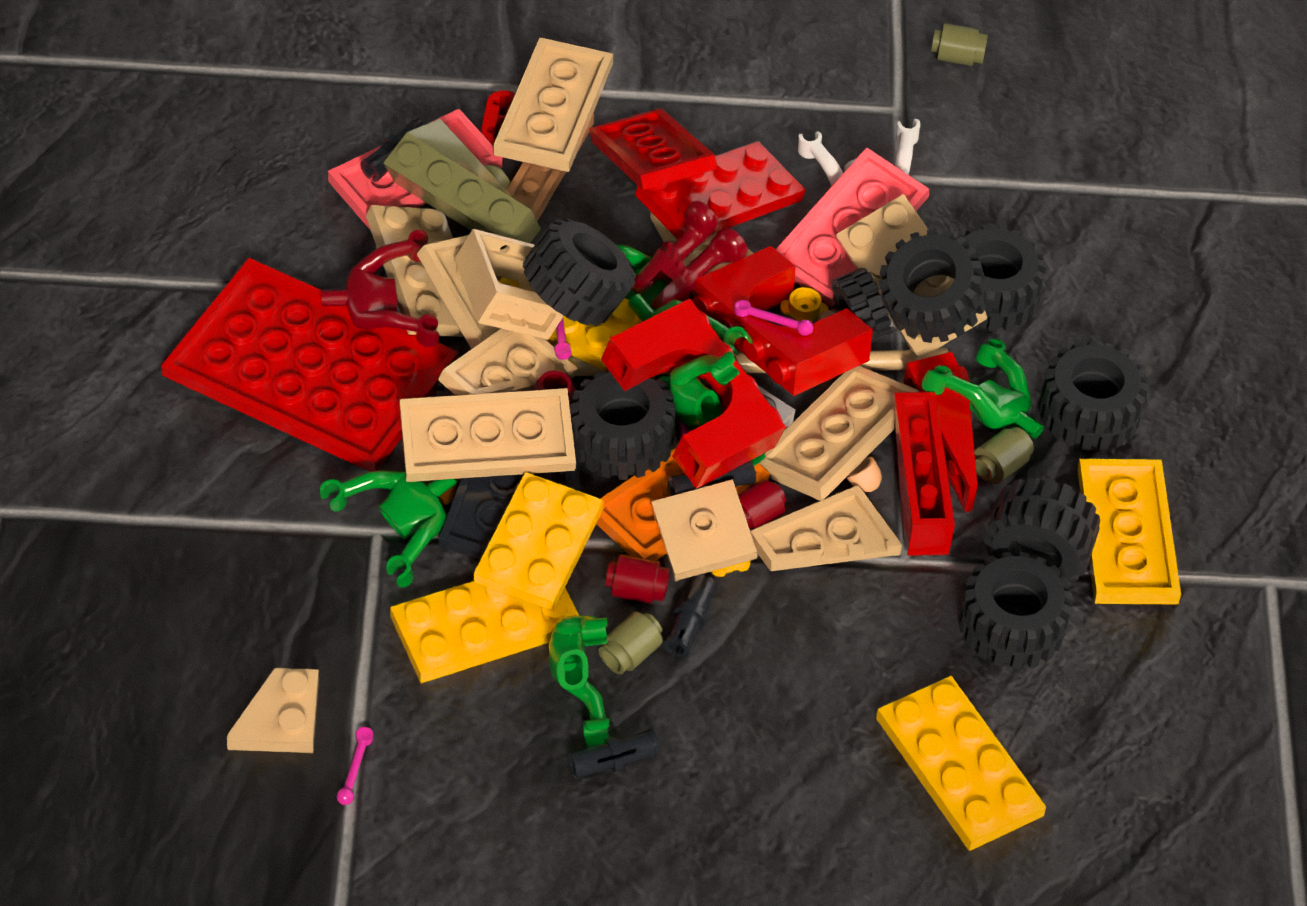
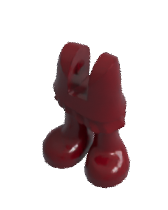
[631,201,748,311]

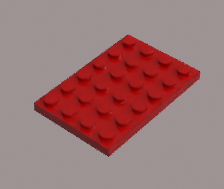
[161,258,459,472]

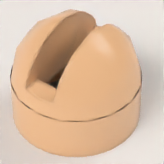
[846,457,882,492]

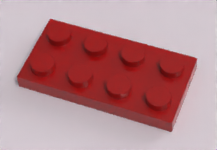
[589,108,717,191]
[635,141,806,240]

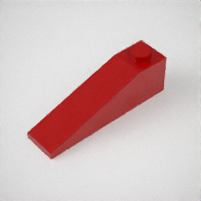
[903,352,978,512]
[893,392,955,556]

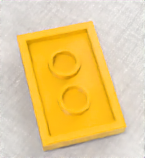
[474,472,604,611]

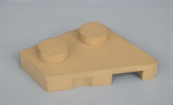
[227,668,319,753]

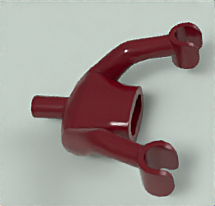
[321,229,440,347]

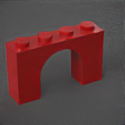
[693,246,873,396]
[601,299,786,489]

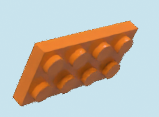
[596,447,770,561]

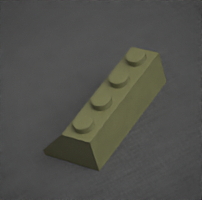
[383,119,541,249]

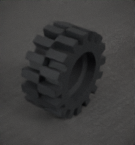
[831,267,892,342]

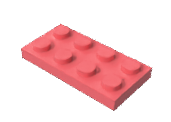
[328,109,503,231]
[776,148,929,307]

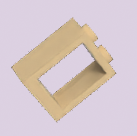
[455,229,563,340]

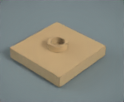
[651,479,757,581]

